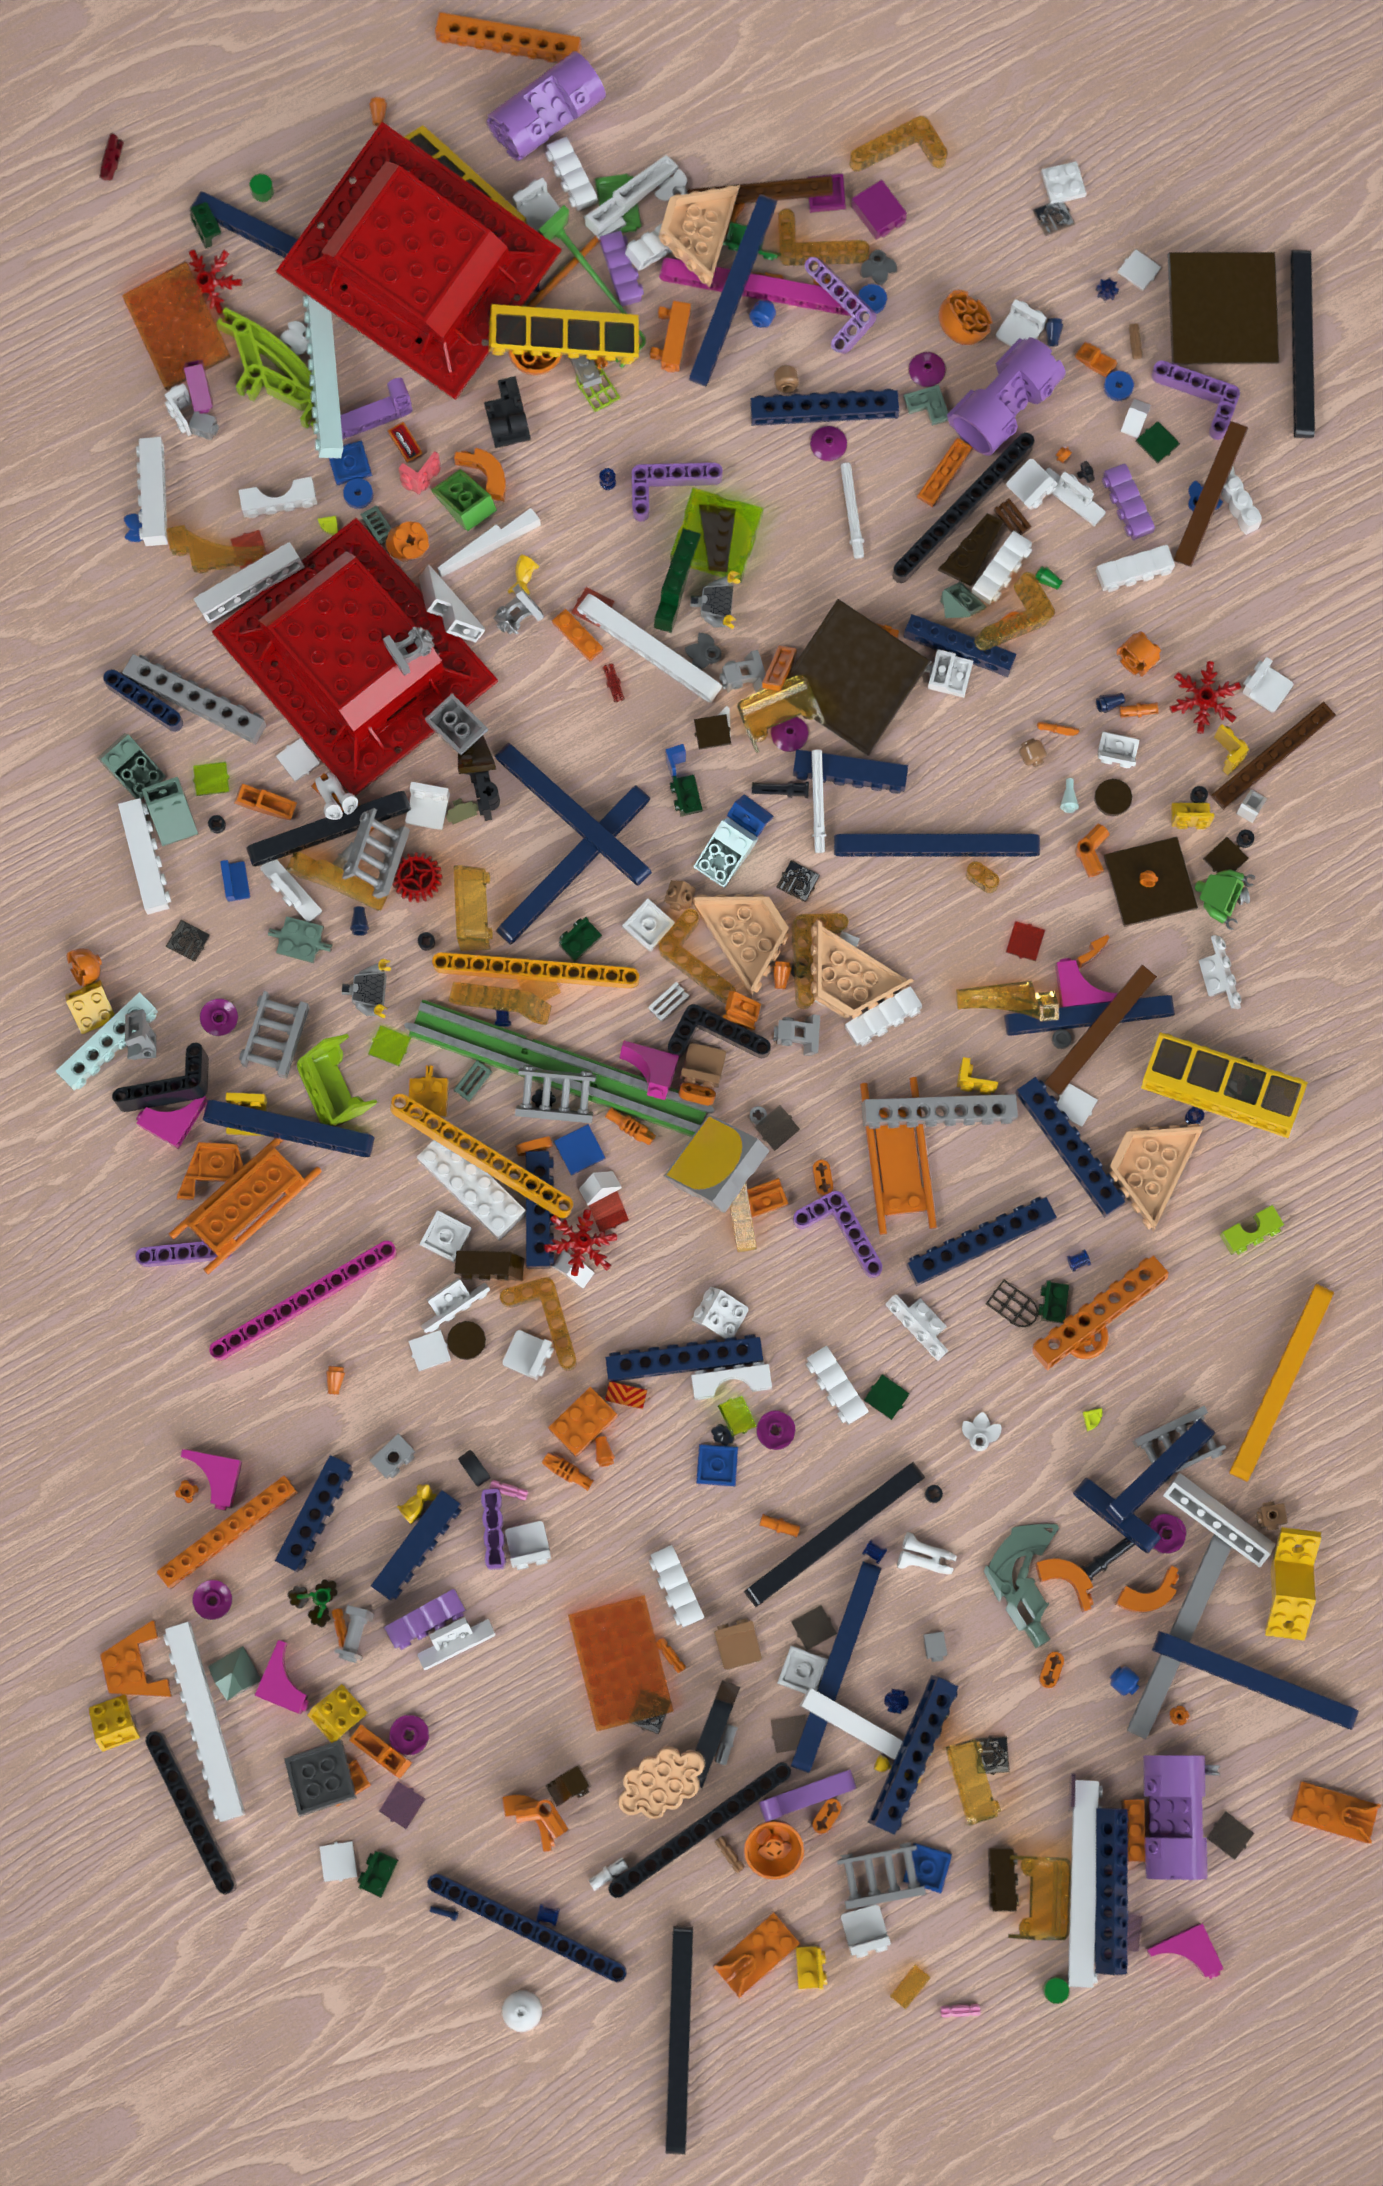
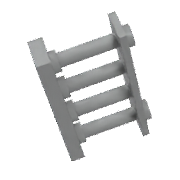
[342,808,410,899]
[239,991,310,1079]
[515,1065,597,1123]
[1132,1406,1226,1482]
[335,1605,374,1663]
[837,1842,926,1910]

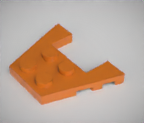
[177,1142,243,1200]
[100,1621,172,1697]

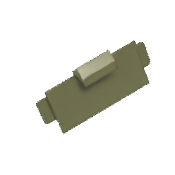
[446,798,479,824]

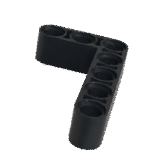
[668,1004,771,1059]
[112,1043,209,1112]
[695,1680,740,1788]

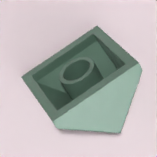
[940,582,987,618]
[208,1646,261,1701]

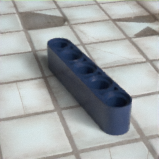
[103,670,183,732]
[1073,1478,1161,1554]

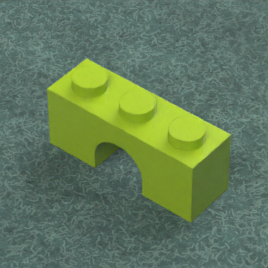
[1220,1205,1284,1255]

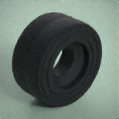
[458,1450,490,1487]

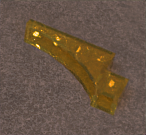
[166,525,267,573]
[286,852,388,912]
[956,981,1059,1022]

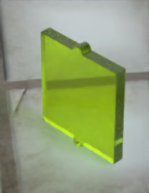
[193,762,230,796]
[368,1025,411,1067]
[718,1396,757,1437]

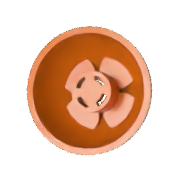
[744,1820,804,1880]

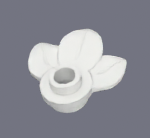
[655,169,687,201]
[279,321,309,356]
[962,1412,1001,1451]

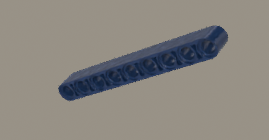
[1004,995,1175,1036]
[203,1100,375,1157]

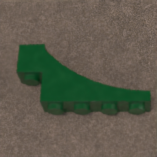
[654,528,701,633]

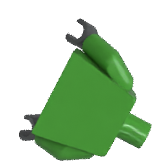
[1195,869,1255,930]

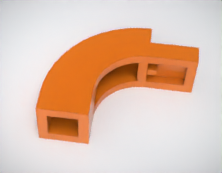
[454,448,506,502]
[1035,1559,1093,1612]
[1115,1565,1179,1613]
[502,1795,555,1852]

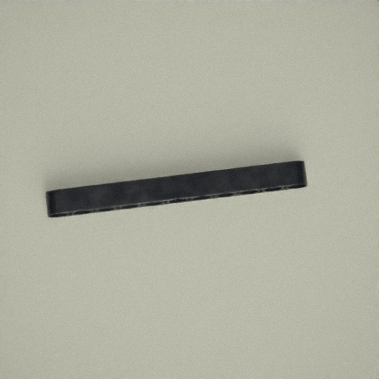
[1290,250,1315,439]
[892,432,1034,583]
[744,1462,925,1608]
[609,1763,791,1898]
[665,1926,693,2155]

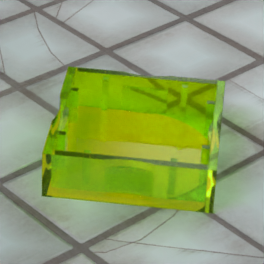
[670,487,764,583]

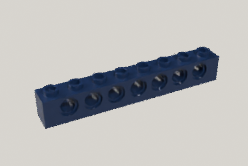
[750,389,899,426]
[1015,1077,1125,1218]
[906,1197,1057,1286]
[605,1334,763,1382]
[867,1675,959,1835]
[1095,1808,1128,1975]

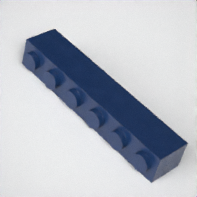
[793,749,908,794]
[371,1490,462,1601]

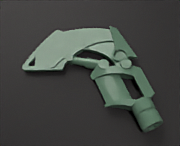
[984,1524,1059,1648]

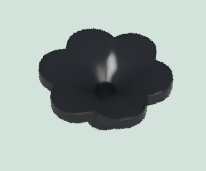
[1077,461,1095,483]
[532,1089,556,1107]
[711,1424,734,1446]

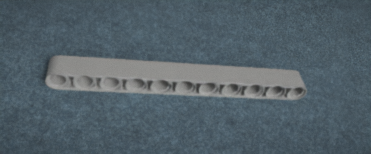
[1127,1534,1231,1739]

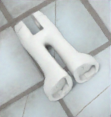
[315,772,358,820]
[897,1532,957,1574]

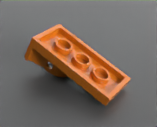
[1290,1781,1381,1844]
[713,1912,800,1999]

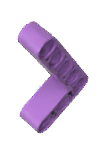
[805,257,876,354]
[1152,360,1240,440]
[340,378,412,440]
[632,463,723,522]
[793,1191,882,1278]
[135,1241,232,1267]
[758,1770,857,1822]

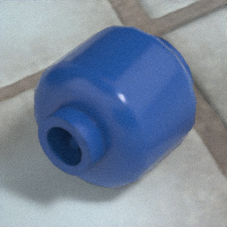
[749,300,776,328]
[1109,1666,1139,1696]

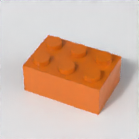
[548,1387,618,1457]

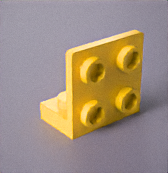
[1214,724,1249,775]
[1171,803,1214,830]
[65,980,115,1034]
[957,1057,998,1095]
[226,1092,267,1136]
[307,1684,367,1743]
[89,1694,140,1752]
[796,1946,827,1990]

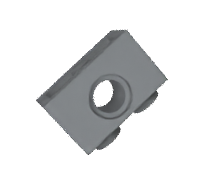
[369,1434,416,1479]

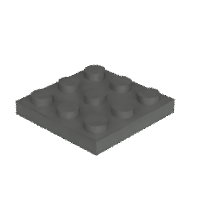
[284,1740,357,1817]

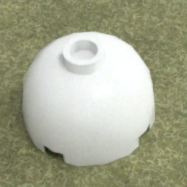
[502,1990,542,2032]

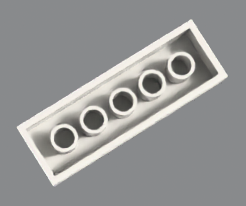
[417,1133,526,1241]

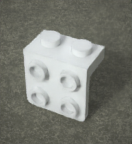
[512,177,560,232]
[996,299,1047,347]
[164,383,192,437]
[1007,459,1057,510]
[1242,657,1293,712]
[1098,731,1140,768]
[692,1287,748,1339]
[503,1330,554,1380]
[505,1521,552,1570]
[841,1905,891,1958]

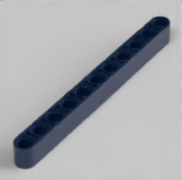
[191,191,348,290]
[689,194,777,387]
[495,743,652,886]
[496,785,651,945]
[834,834,1040,857]
[791,1561,882,1773]
[1152,1631,1359,1730]
[427,1874,627,1982]

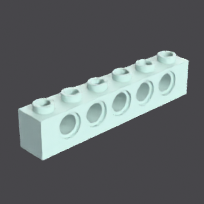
[56,992,158,1091]

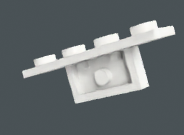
[1046,468,1106,526]
[260,860,322,923]
[1199,935,1241,1009]
[421,1278,490,1333]
[886,1294,948,1361]
[417,1617,495,1670]

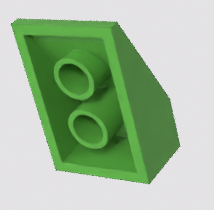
[431,469,497,531]

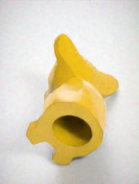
[507,554,539,595]
[397,1484,438,1525]

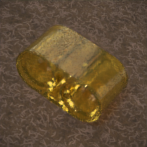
[966,861,999,893]

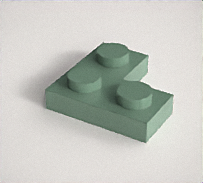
[903,385,948,426]

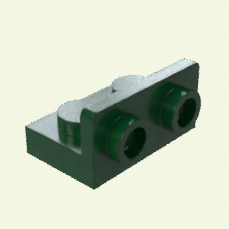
[190,202,221,249]
[669,775,703,816]
[559,917,602,962]
[1038,1280,1069,1324]
[357,1850,399,1898]

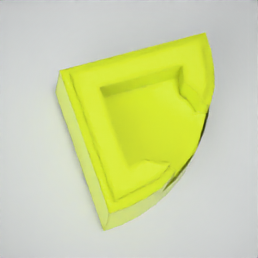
[318,516,338,535]
[1082,1408,1103,1432]

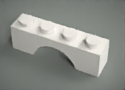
[239,477,317,518]
[691,1362,772,1400]

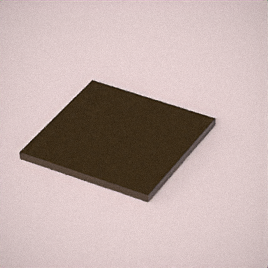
[1168,252,1279,365]
[776,599,931,756]

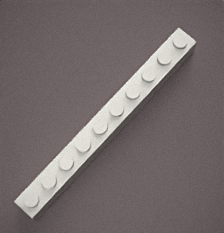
[163,1622,246,1822]
[1068,1780,1102,1988]

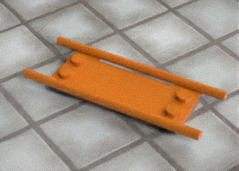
[860,1077,937,1235]
[168,1138,322,1275]

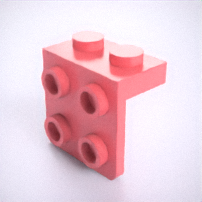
[398,451,441,494]

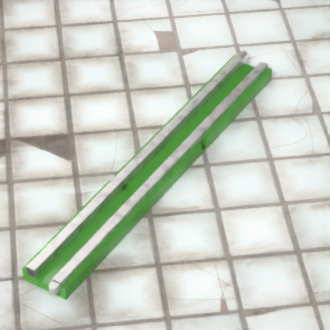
[404,1000,714,1137]

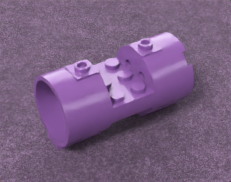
[486,51,606,161]
[947,337,1066,456]
[1143,1755,1208,1880]

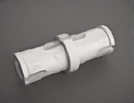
[588,1857,629,1891]

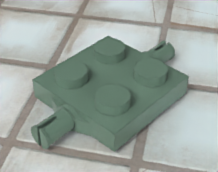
[268,916,332,964]

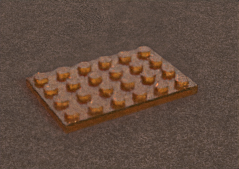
[122,261,231,390]
[568,1595,674,1732]

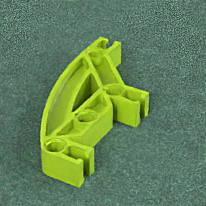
[216,307,316,429]

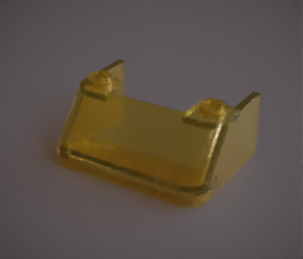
[737,675,826,753]
[454,865,493,951]
[942,1738,1001,1826]
[1008,1855,1071,1940]

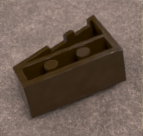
[454,1251,524,1281]
[546,1765,592,1807]
[988,1848,1019,1912]

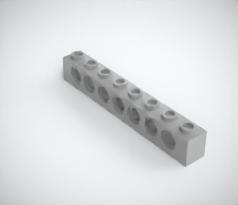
[122,654,266,745]
[861,1094,1018,1129]

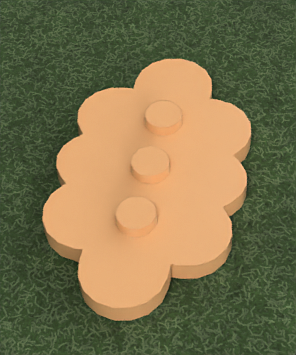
[618,1746,705,1819]

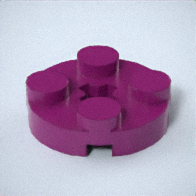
[756,1410,796,1450]
[1148,1514,1186,1554]
[389,1715,429,1755]

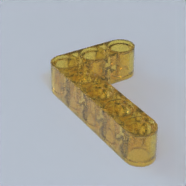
[850,116,948,172]
[778,209,869,266]
[974,572,1055,651]
[659,909,736,1004]
[791,913,849,1009]
[448,982,552,1025]
[730,1182,757,1253]
[500,1277,577,1371]

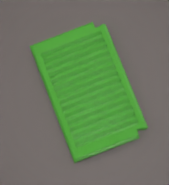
[595,174,642,233]

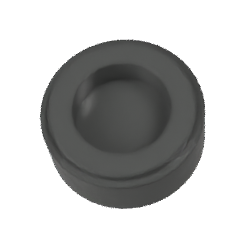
[1052,1029,1072,1049]

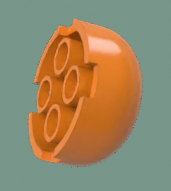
[938,290,992,346]
[508,318,563,376]

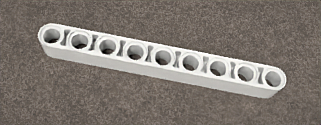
[577,594,722,703]

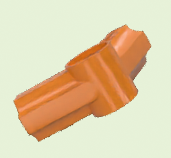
[1075,823,1110,878]
[514,1800,569,1839]

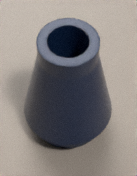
[1045,318,1063,347]
[1096,693,1125,713]
[350,906,369,936]

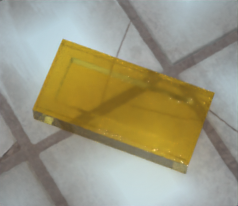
[890,1964,931,2010]

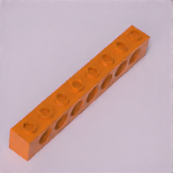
[435,12,581,63]
[1032,1255,1169,1371]
[156,1475,298,1589]

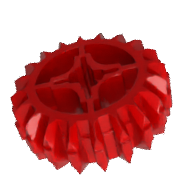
[392,852,443,903]

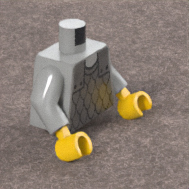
[690,571,740,629]
[342,959,391,1018]

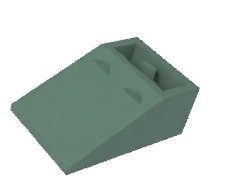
[97,733,166,799]
[142,777,198,846]

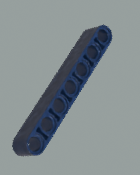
[1106,1418,1215,1524]

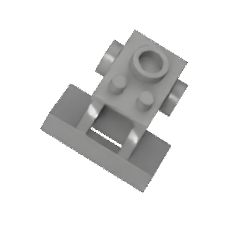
[494,584,544,635]
[383,627,435,676]
[719,650,766,693]
[125,1009,156,1060]
[773,1014,820,1056]

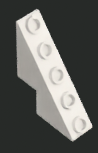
[419,565,485,643]

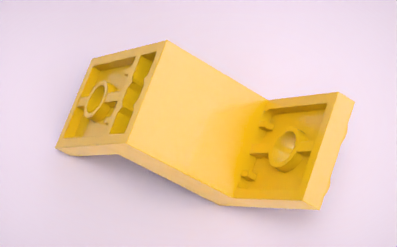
[1265,1527,1321,1641]

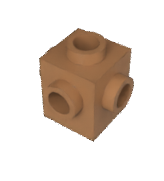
[664,880,696,911]
[1256,1501,1288,1531]

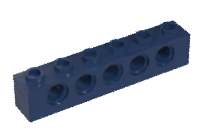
[904,614,1016,677]
[526,1151,554,1269]
[275,1455,353,1573]

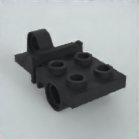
[484,376,531,448]
[466,771,500,821]

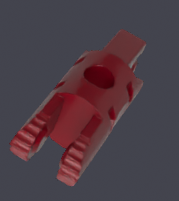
[100,133,124,181]

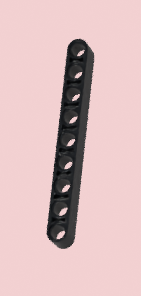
[246,791,411,866]
[145,1731,237,1894]

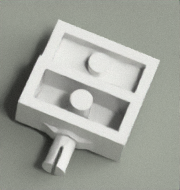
[925,650,973,698]

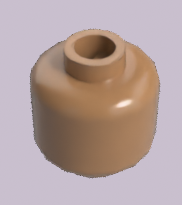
[774,365,799,394]
[1019,738,1047,767]

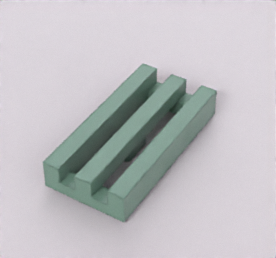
[454,1060,493,1102]

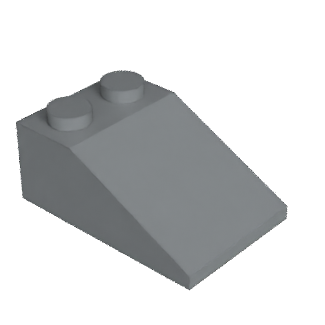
[425,694,488,755]

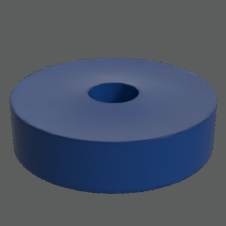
[858,284,887,314]
[1104,371,1134,401]
[343,478,373,509]

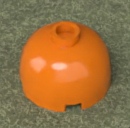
[67,948,102,987]

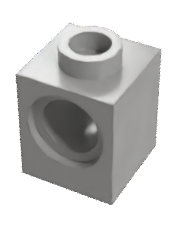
[188,411,219,440]
[923,1631,947,1662]

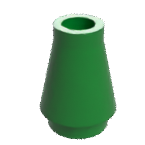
[1034,566,1063,590]

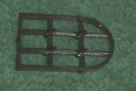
[986,1279,1038,1328]

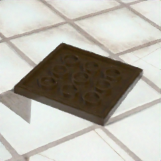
[1104,837,1198,927]

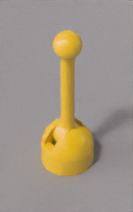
[874,1755,921,1783]

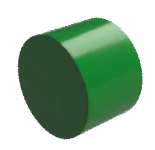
[249,174,274,202]
[1042,1977,1069,2004]

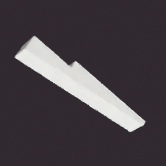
[585,155,679,237]
[438,508,541,577]
[799,1688,903,1760]

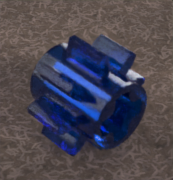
[1096,277,1119,302]
[884,1689,909,1714]

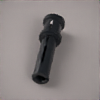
[752,781,809,798]
[1080,1538,1136,1581]

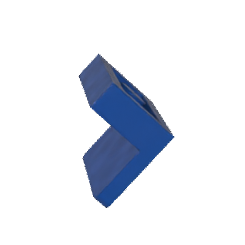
[665,744,686,777]
[727,795,774,837]
[220,860,250,902]

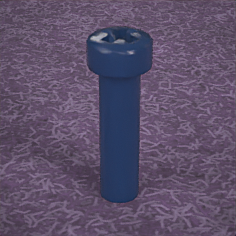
[429,1906,459,1921]

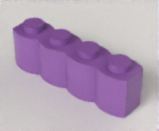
[600,230,644,307]
[1102,463,1155,540]
[481,1489,506,1570]
[384,1589,466,1650]

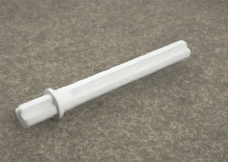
[841,462,864,559]
[812,750,827,853]

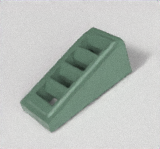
[360,505,391,545]

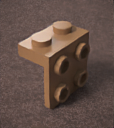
[681,1043,726,1089]
[714,1618,762,1670]

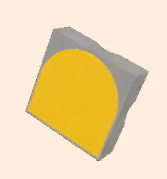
[664,1114,770,1213]

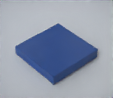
[329,440,372,486]
[554,1124,606,1176]
[696,1444,738,1487]
[902,1843,952,1893]

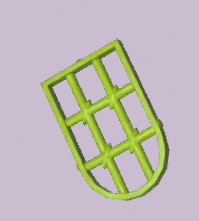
[576,365,620,412]

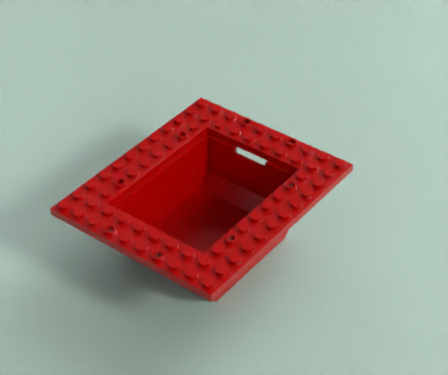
[275,122,562,401]
[211,518,498,796]

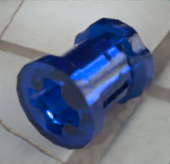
[599,468,616,490]
[494,1004,512,1027]
[1185,1106,1205,1125]
[1066,1249,1091,1272]
[862,1539,887,1564]
[536,1904,560,1927]

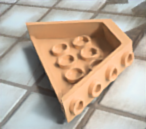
[658,185,740,288]
[692,894,790,997]
[811,920,914,1019]
[1109,1124,1204,1232]

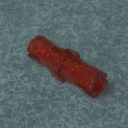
[602,663,625,703]

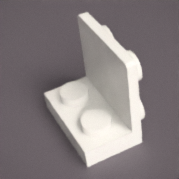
[405,782,450,830]

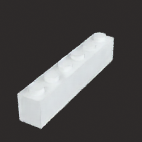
[136,437,168,546]
[193,542,304,624]
[118,798,171,914]
[1163,1473,1276,1568]

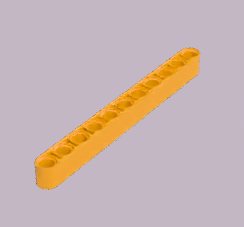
[432,952,640,989]
[390,1094,573,1218]
[1229,1283,1334,1482]

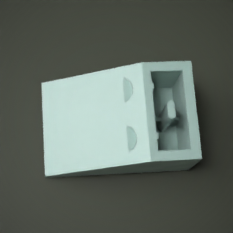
[693,818,759,888]

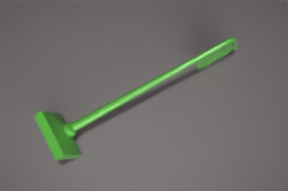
[538,205,646,368]

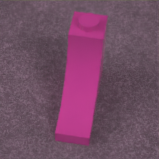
[1055,958,1117,1008]
[619,1040,679,1100]
[136,1096,208,1149]
[180,1449,242,1511]
[255,1640,309,1714]
[1146,1923,1224,1979]

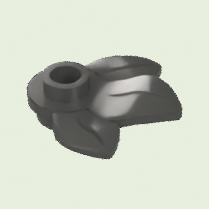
[861,250,897,285]
[685,633,722,669]

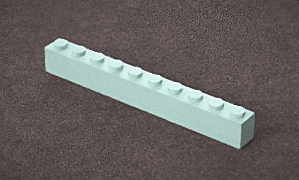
[303,295,343,458]

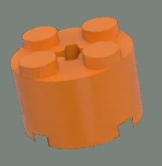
[386,521,429,562]
[1116,631,1161,677]

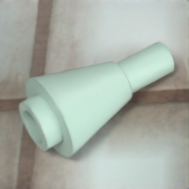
[1060,778,1079,813]

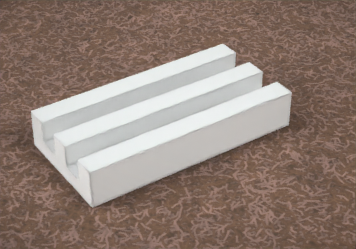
[648,982,689,1022]

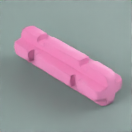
[490,1480,528,1500]
[940,2004,980,2017]

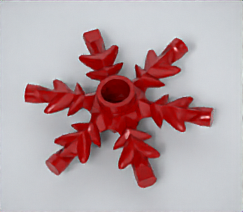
[171,250,242,315]
[1169,661,1241,734]
[544,1209,617,1276]

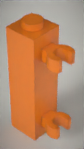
[650,301,691,372]

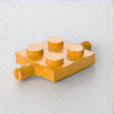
[409,1065,449,1128]

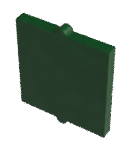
[1135,421,1180,464]
[864,1374,910,1420]

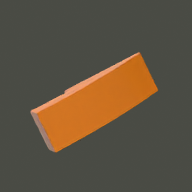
[234,784,297,821]
[349,1724,412,1779]

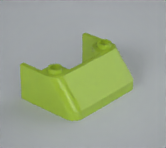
[297,1034,377,1126]

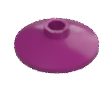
[909,352,946,387]
[810,426,847,461]
[771,715,808,752]
[200,999,238,1036]
[192,1580,232,1620]

